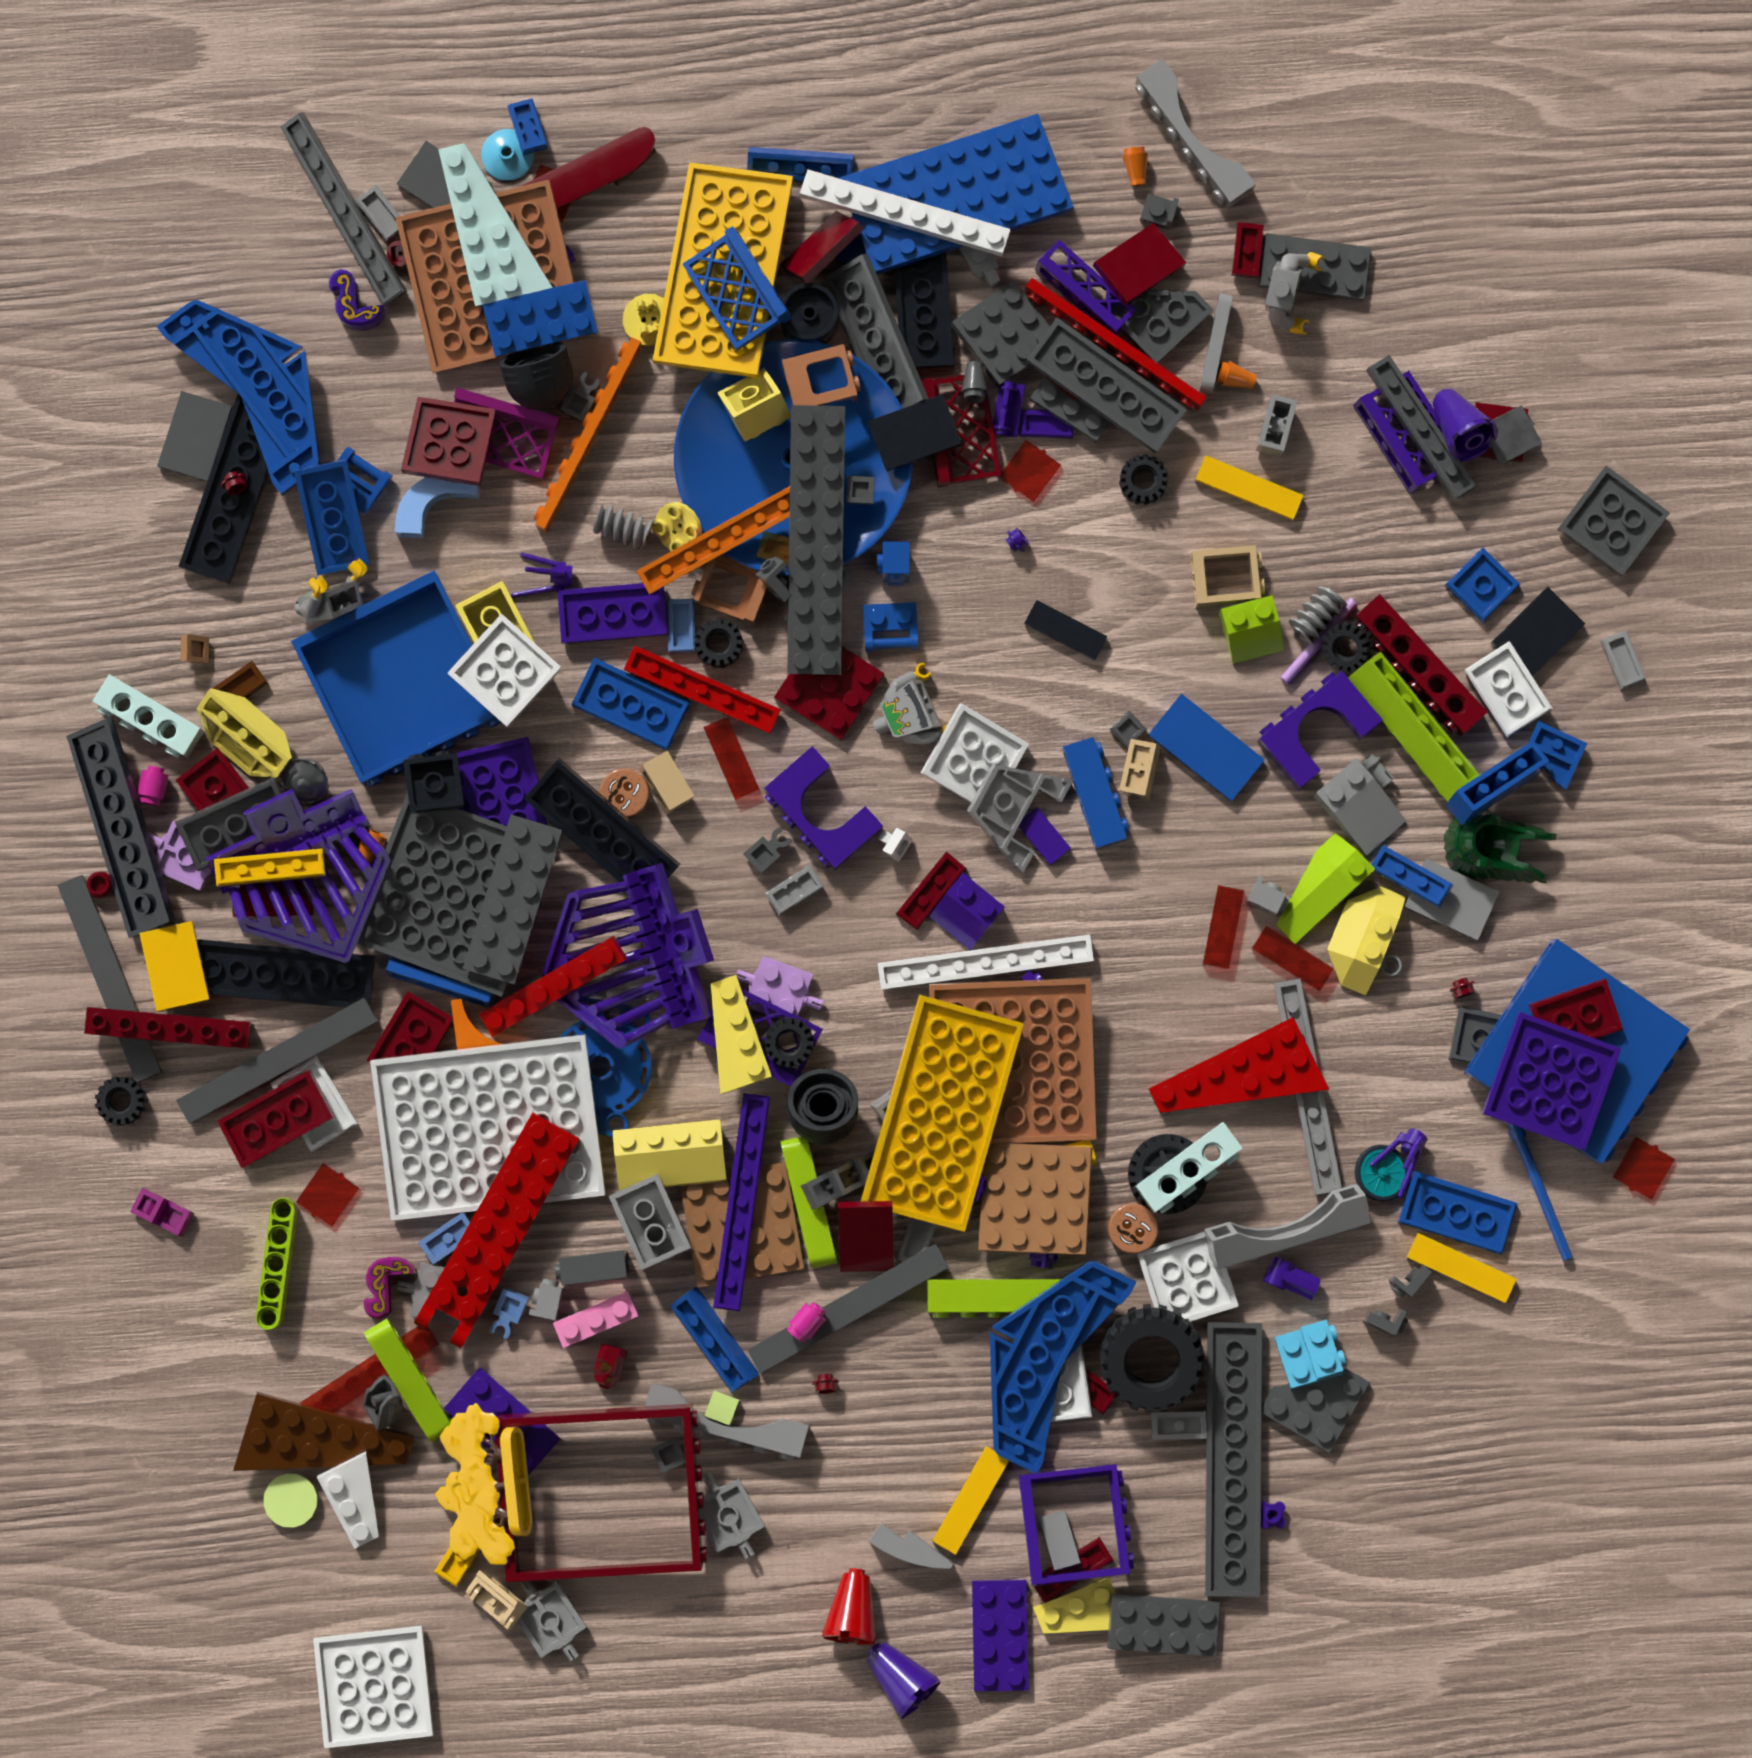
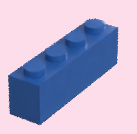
[1062,737,1130,850]
[1446,741,1549,826]

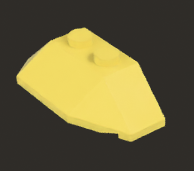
[197,688,292,778]
[1327,887,1406,996]

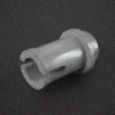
[1362,754,1395,788]

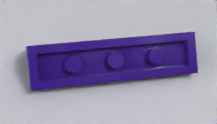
[1035,239,1137,335]

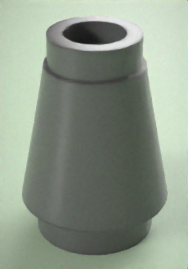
[961,361,988,403]

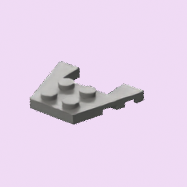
[967,764,1073,872]

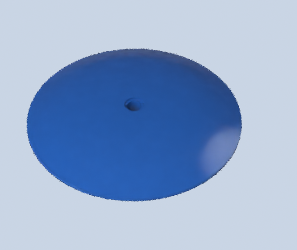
[674,339,913,575]

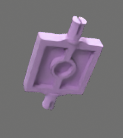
[149,820,212,891]
[736,955,824,1019]

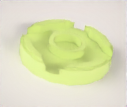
[263,1473,318,1528]

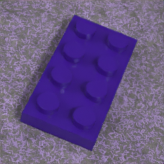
[557,583,668,644]
[444,1367,561,1476]
[972,1579,1029,1691]

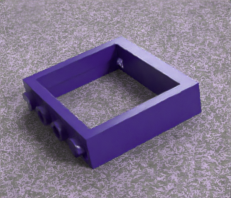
[1019,1464,1134,1587]

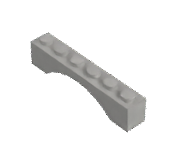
[1135,58,1256,209]
[1204,1184,1371,1269]
[645,1383,809,1461]

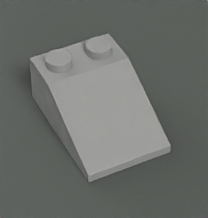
[1313,758,1406,856]
[609,1174,693,1272]

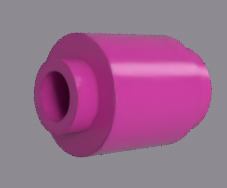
[137,766,169,806]
[787,1302,826,1343]

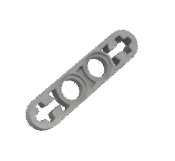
[1199,293,1233,395]

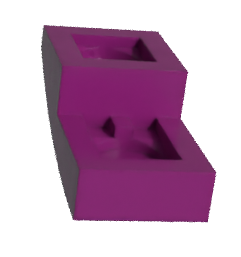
[130,1188,194,1237]

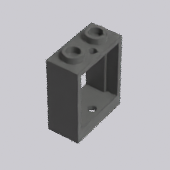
[555,1250,630,1285]

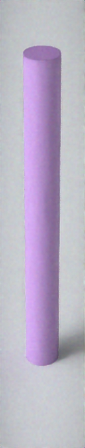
[1280,598,1358,684]

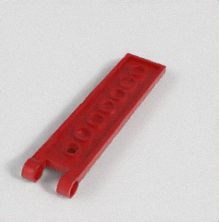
[414,1112,580,1349]

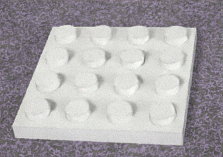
[313,1625,434,1748]

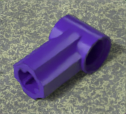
[1263,1256,1321,1300]

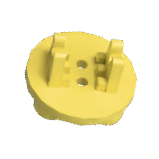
[623,294,664,346]
[652,502,702,551]

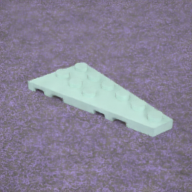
[438,143,553,307]

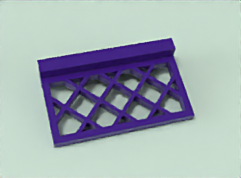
[1353,370,1463,494]
[697,988,823,1086]

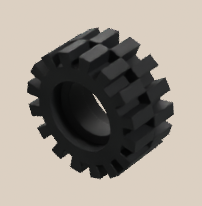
[1119,454,1168,505]
[694,618,743,668]
[1322,621,1375,672]
[764,1017,814,1067]
[95,1077,147,1126]

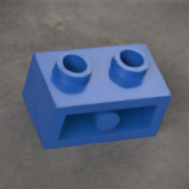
[877,542,910,587]

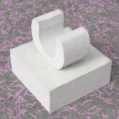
[878,828,913,862]

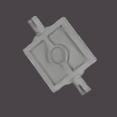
[396,1262,489,1326]
[700,1472,765,1559]
[517,1581,587,1662]

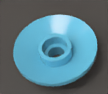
[481,129,534,181]

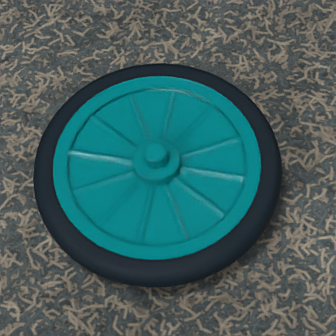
[1355,1145,1408,1202]

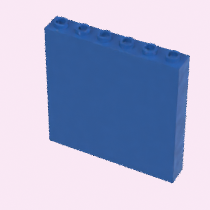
[291,570,502,787]
[1463,939,1691,1164]

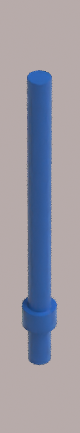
[1507,1123,1573,1261]

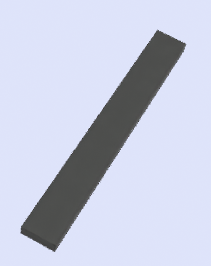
[280,112,407,306]
[57,875,163,1083]
[176,997,378,1124]
[748,1244,949,1373]

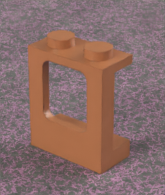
[782,344,861,406]
[691,555,768,625]

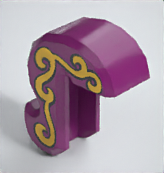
[364,1257,417,1319]

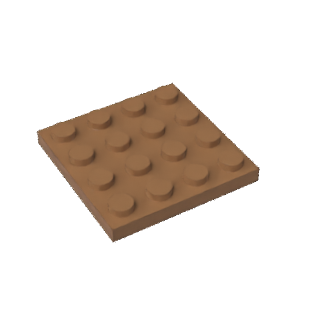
[978,1143,1093,1256]
[680,1162,804,1288]

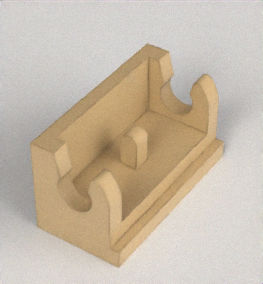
[1119,739,1161,800]
[639,751,695,816]
[466,1570,528,1631]

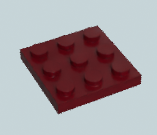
[401,397,497,486]
[774,646,884,741]

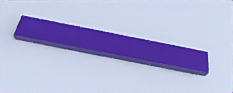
[713,1093,770,1312]

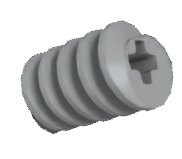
[593,504,653,550]
[1289,586,1347,645]

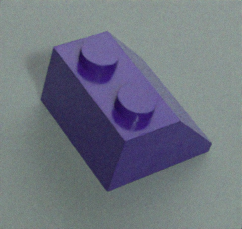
[929,873,1005,950]

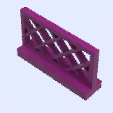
[454,387,561,479]

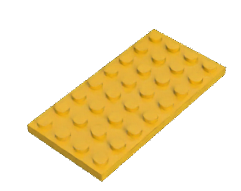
[653,162,794,378]
[861,994,1024,1232]

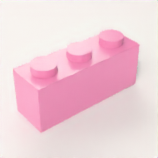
[553,1291,640,1348]

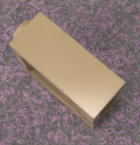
[1190,545,1265,608]

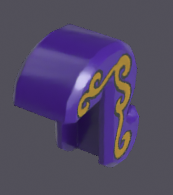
[329,269,386,331]

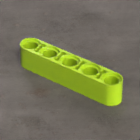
[780,1136,838,1270]
[256,1198,298,1330]
[364,1318,451,1443]

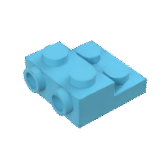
[1274,1320,1347,1390]

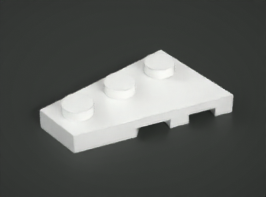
[317,1451,379,1549]

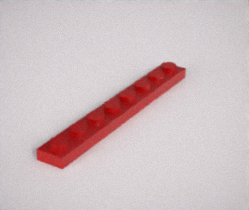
[1025,278,1206,411]

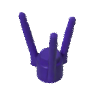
[511,553,573,598]
[1370,1128,1428,1198]

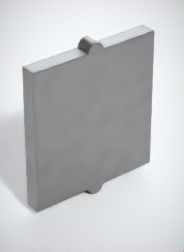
[1488,405,1542,465]

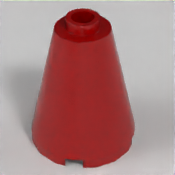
[822,1568,876,1645]

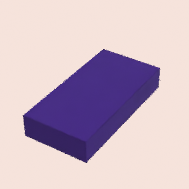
[1020,409,1073,439]
[1018,807,1071,865]

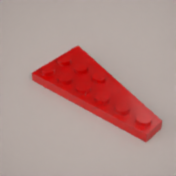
[1148,1017,1330,1113]

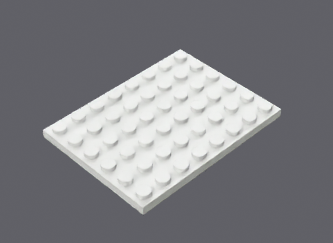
[370,1034,606,1221]

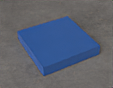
[1444,547,1521,622]

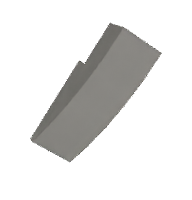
[868,1522,953,1569]

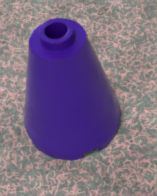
[1432,389,1498,461]
[867,1642,941,1719]

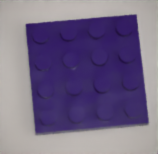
[454,737,548,826]
[1482,1011,1622,1150]

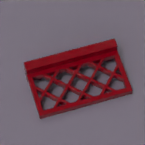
[922,374,1001,488]

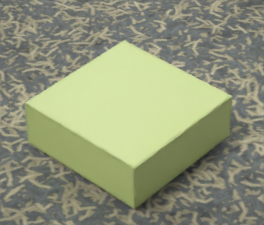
[704,1390,739,1426]

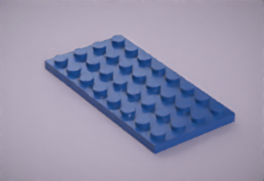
[839,114,1074,274]

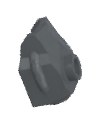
[363,1375,403,1431]

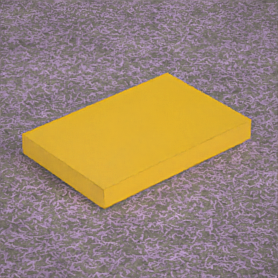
[139,921,210,1012]

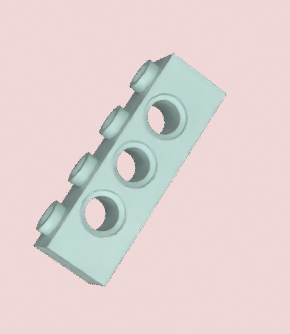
[93,674,204,759]
[1134,1122,1243,1214]

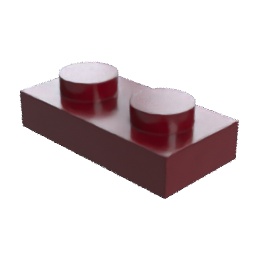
[1231,222,1264,279]

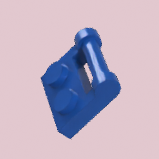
[337,446,393,515]
[863,602,919,653]

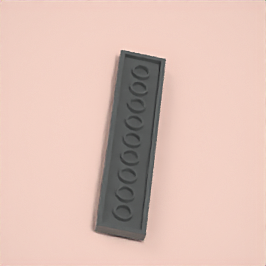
[787,405,845,675]
[1205,1322,1262,1597]

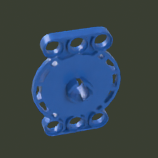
[561,997,652,1137]

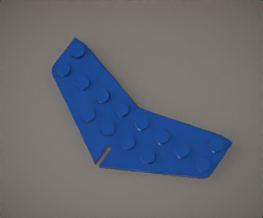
[156,300,320,496]
[989,1261,1136,1473]

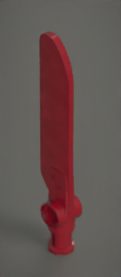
[523,127,656,210]

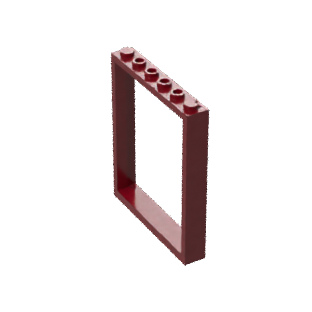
[496,1403,708,1582]

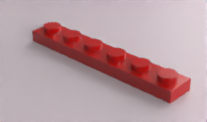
[624,645,781,734]
[479,936,628,1037]

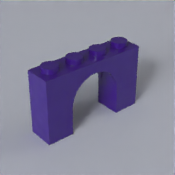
[1257,671,1383,790]
[764,746,883,870]

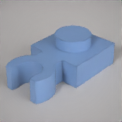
[490,1287,529,1339]

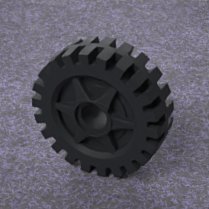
[1128,1134,1208,1214]

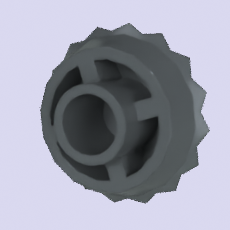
[280,758,329,804]

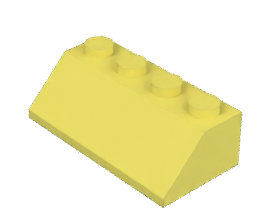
[613,1120,727,1191]

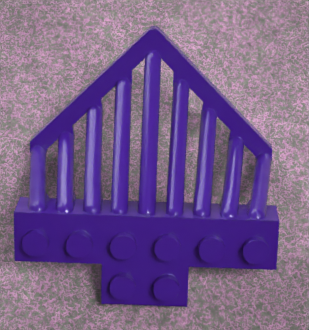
[205,789,391,963]
[541,863,714,1049]

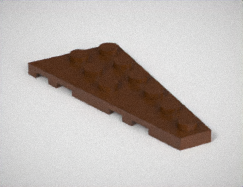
[233,1392,414,1471]

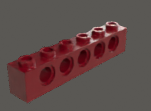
[1353,594,1488,737]
[84,1007,252,1049]

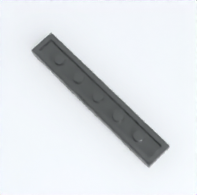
[1366,355,1477,502]

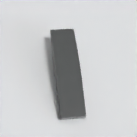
[801,1148,876,1210]

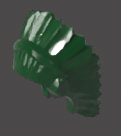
[1444,809,1557,884]

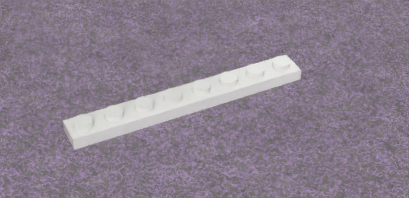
[800,170,1010,257]
[877,935,1094,990]

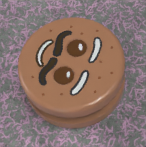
[599,768,650,819]
[1107,1204,1158,1254]

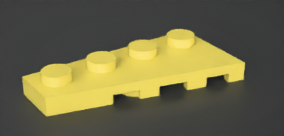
[711,975,772,1095]

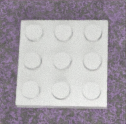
[447,614,562,728]
[921,703,1029,803]
[1137,1231,1239,1321]

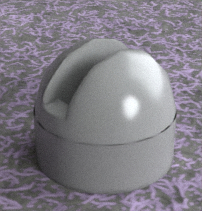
[1380,954,1402,976]

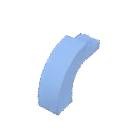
[395,477,480,538]

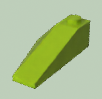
[1276,833,1375,945]

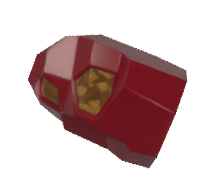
[593,1343,628,1389]

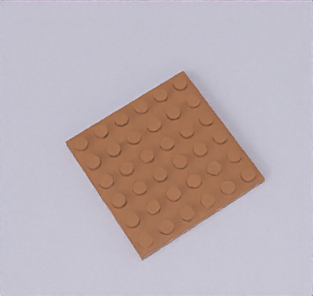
[395,180,587,373]
[929,978,1097,1144]

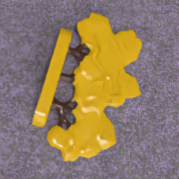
[434,1403,532,1565]

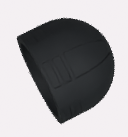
[499,343,573,410]
[788,1069,858,1145]

